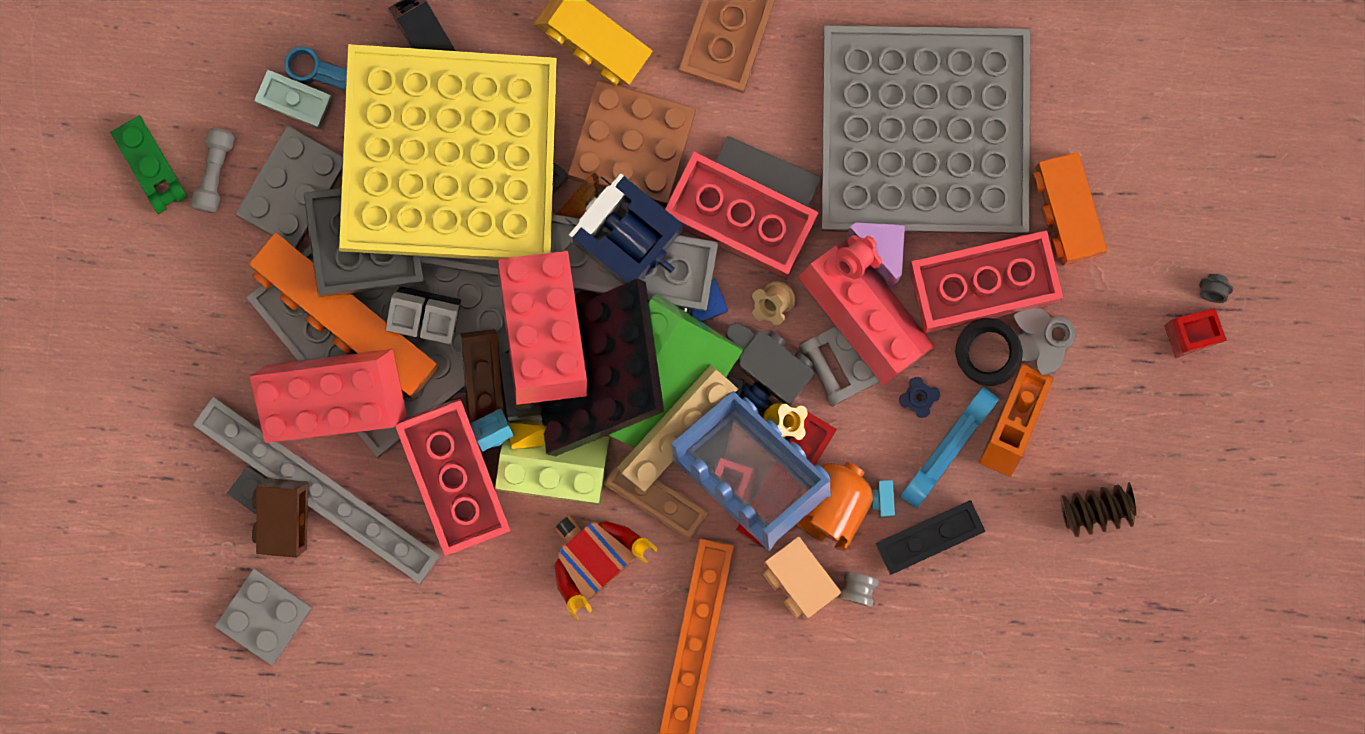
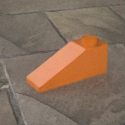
[979,364,1054,478]

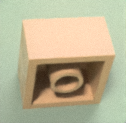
[763,537,842,620]

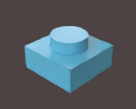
[470,408,514,452]
[871,480,895,518]

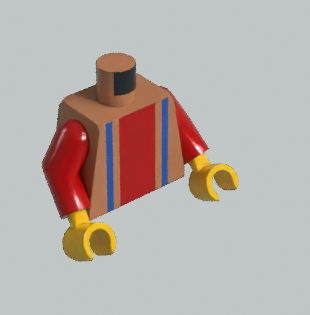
[554,515,657,621]

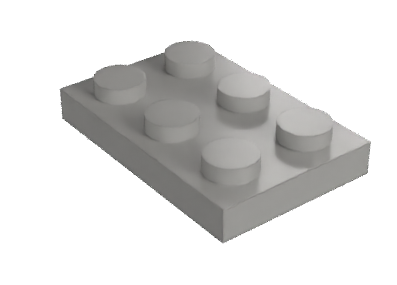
[236,126,343,249]

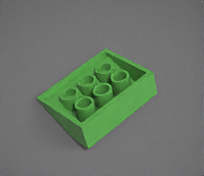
[609,293,744,448]

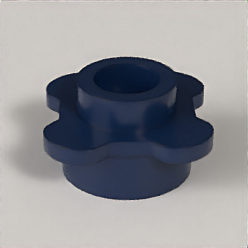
[899,377,940,418]

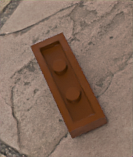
[460,329,504,423]

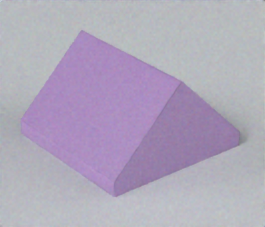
[847,222,905,288]

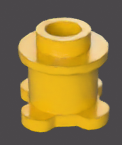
[763,403,808,440]

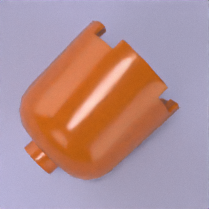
[794,462,873,551]

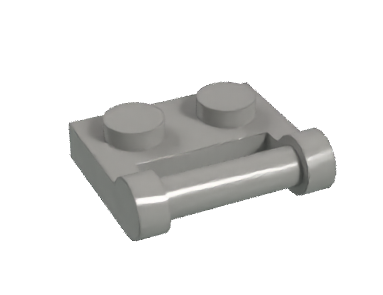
[799,326,880,407]

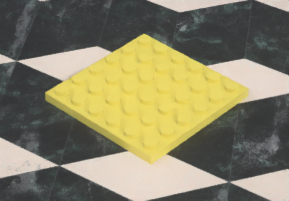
[339,44,557,260]

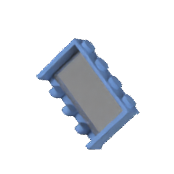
[671,391,831,552]

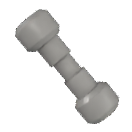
[191,128,235,213]

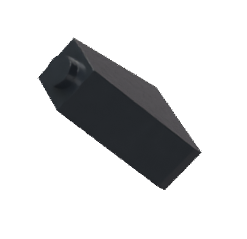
[388,0,456,51]

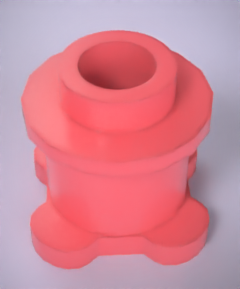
[835,235,882,279]

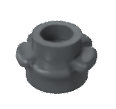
[1199,274,1233,303]

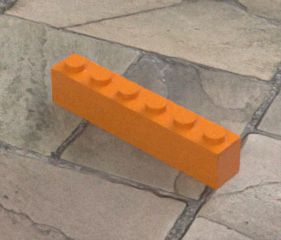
[249,232,439,399]

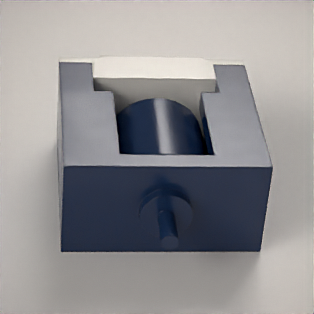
[566,173,683,284]

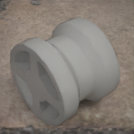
[839,571,880,607]

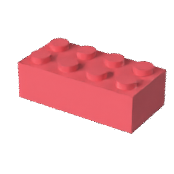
[665,152,819,280]
[909,230,1063,333]
[498,251,587,405]
[249,349,407,443]
[395,398,510,556]

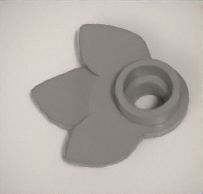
[1014,308,1076,375]

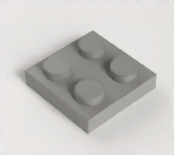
[214,569,313,666]

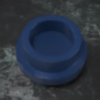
[739,382,772,414]

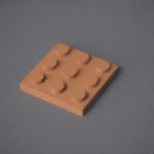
[568,80,696,207]

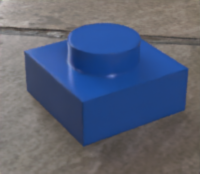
[690,279,728,322]

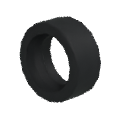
[955,318,1023,386]

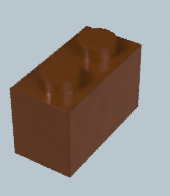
[252,478,308,558]

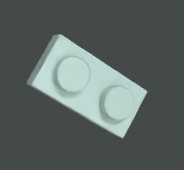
[254,70,332,129]

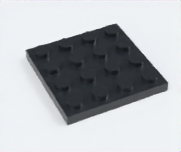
[541,279,664,457]

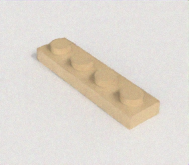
[617,365,738,492]

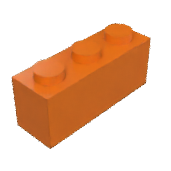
[1032,151,1107,266]

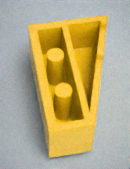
[532,0,653,86]

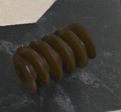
[1060,482,1137,537]

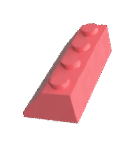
[798,240,935,386]

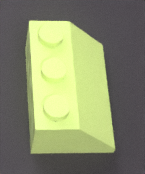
[495,436,610,506]

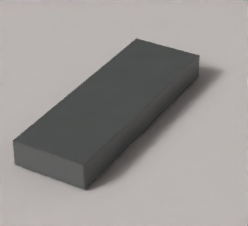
[716,136,822,207]

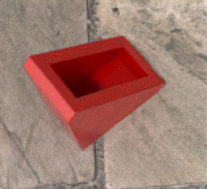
[1164,308,1227,358]

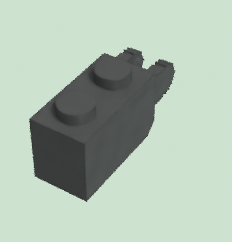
[726,322,815,407]

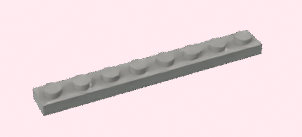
[193,397,440,584]

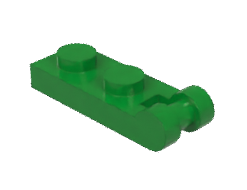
[110,115,188,214]

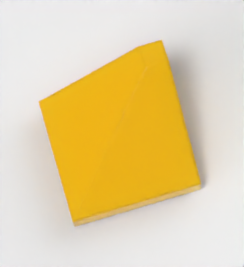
[508,420,546,449]

